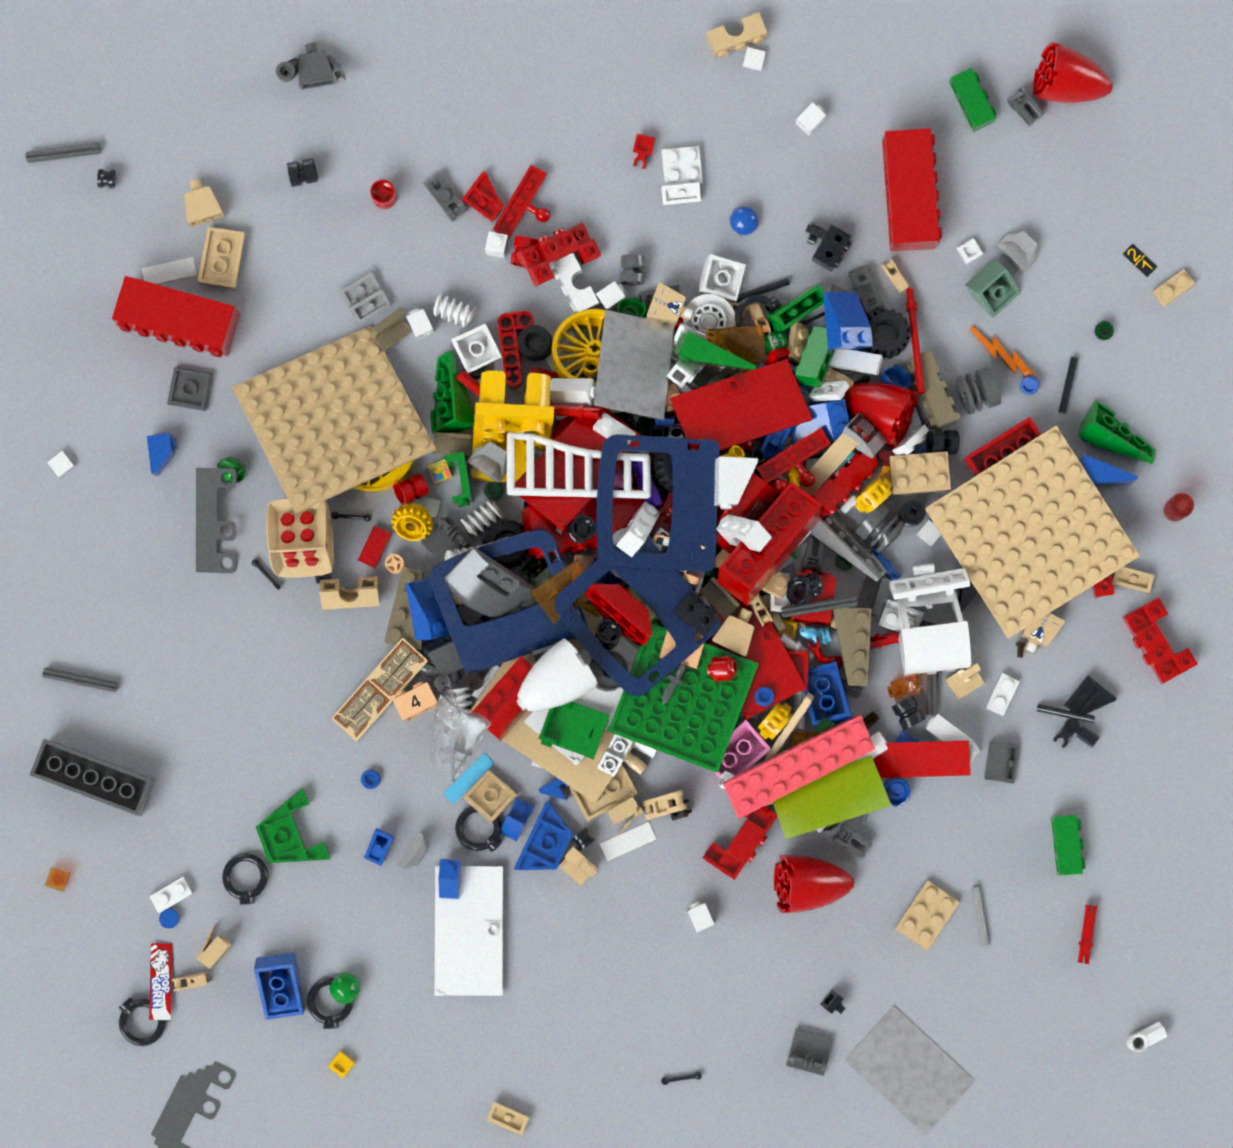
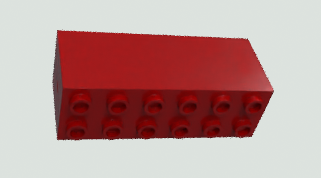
[882,128,942,252]
[112,276,240,358]
[717,481,822,606]
[521,489,643,559]

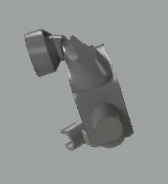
[276,43,346,90]
[420,635,463,682]

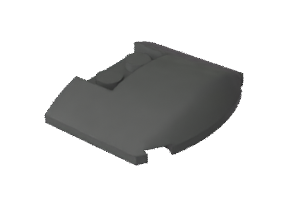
[444,547,534,618]

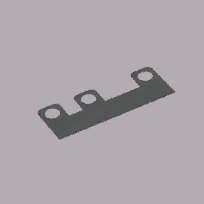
[196,468,236,573]

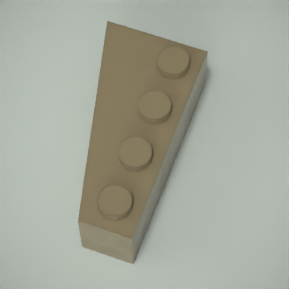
[906,350,961,429]
[384,567,423,652]
[833,607,872,686]

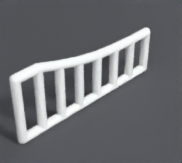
[507,432,651,499]

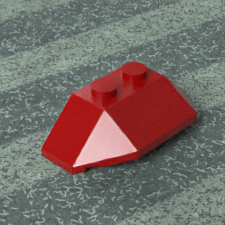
[585,584,652,646]

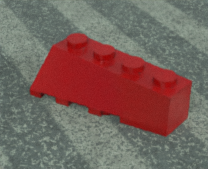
[812,451,879,518]

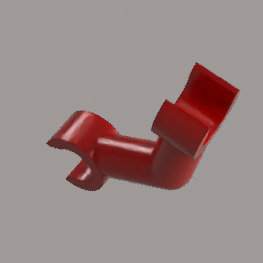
[807,636,843,669]

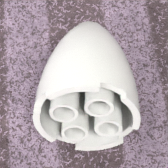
[517,638,597,711]

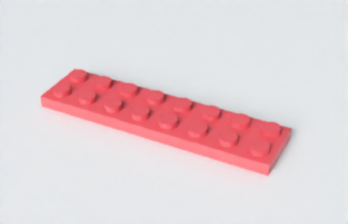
[722,714,875,819]

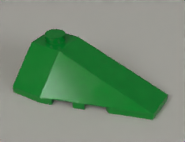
[675,332,756,370]
[430,351,474,434]
[1078,400,1156,464]

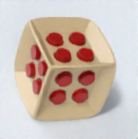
[266,498,334,578]

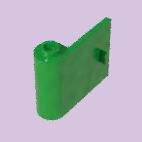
[538,701,610,759]

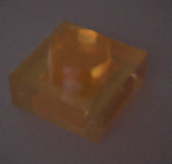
[45,867,71,892]

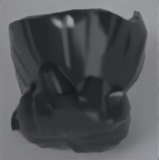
[786,573,823,605]

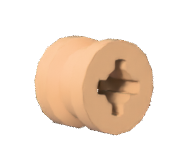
[385,554,405,574]

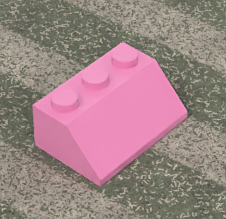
[713,720,771,778]

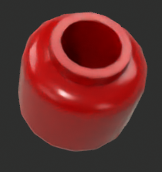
[707,655,737,682]

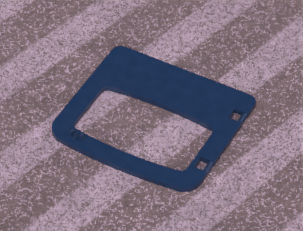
[596,434,720,572]
[429,529,588,674]
[555,537,721,696]

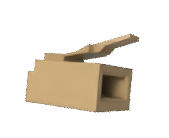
[945,663,985,700]
[607,797,644,836]
[559,847,597,886]
[196,925,232,969]

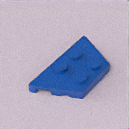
[514,802,573,870]

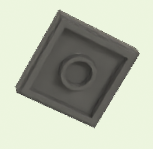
[167,367,212,411]

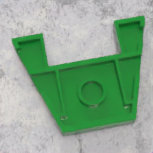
[255,788,331,863]

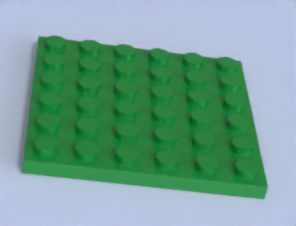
[608,623,758,773]

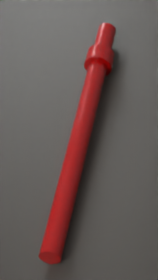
[906,288,925,394]

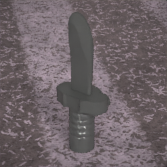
[662,664,687,704]

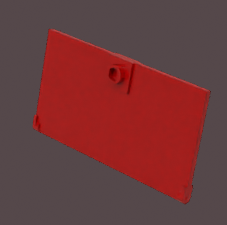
[670,359,812,451]
[515,403,642,531]
[705,592,806,720]

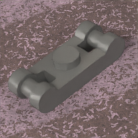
[423,172,467,222]
[848,265,885,317]

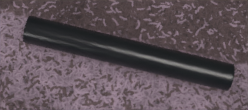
[735,278,790,303]
[1058,357,1078,414]
[1037,704,1095,723]

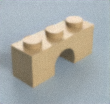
[706,12,767,58]
[320,576,380,610]

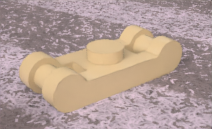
[641,790,687,820]

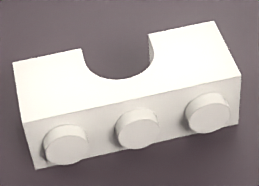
[552,253,599,313]
[616,501,661,557]
[716,514,772,552]

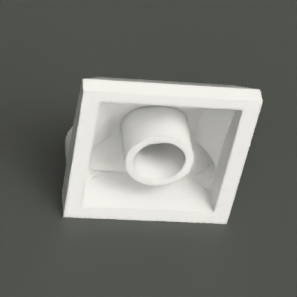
[699,254,746,301]
[451,323,502,374]

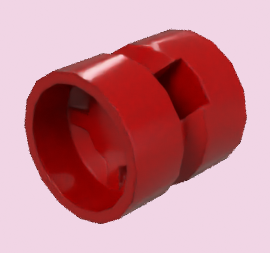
[370,179,397,209]
[510,236,538,268]
[393,472,429,505]

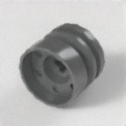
[957,367,1001,415]
[855,503,906,553]

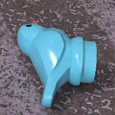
[799,623,831,649]

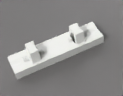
[889,568,970,602]

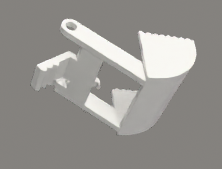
[897,563,971,677]

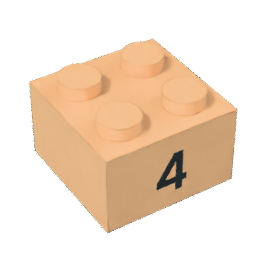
[393,681,440,722]

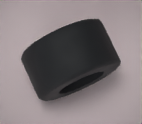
[518,325,553,361]

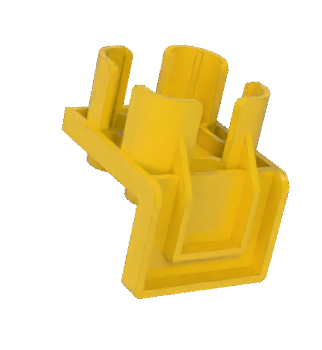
[471,371,554,483]

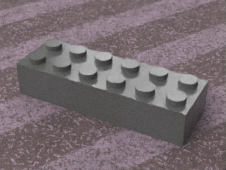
[30,739,155,816]

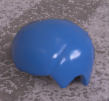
[729,206,758,235]
[881,365,912,388]
[883,777,911,807]

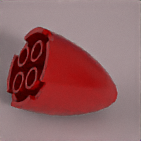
[1032,42,1113,103]
[843,382,919,446]
[773,854,854,913]

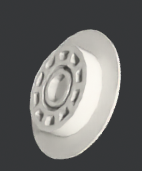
[683,294,735,346]

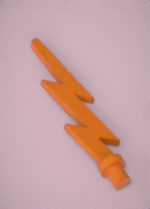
[970,326,1037,377]

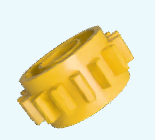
[854,477,892,514]
[391,503,434,541]
[757,703,793,740]

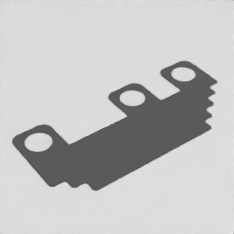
[151,1062,236,1148]

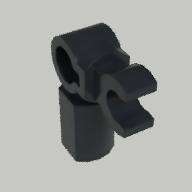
[1053,719,1099,748]

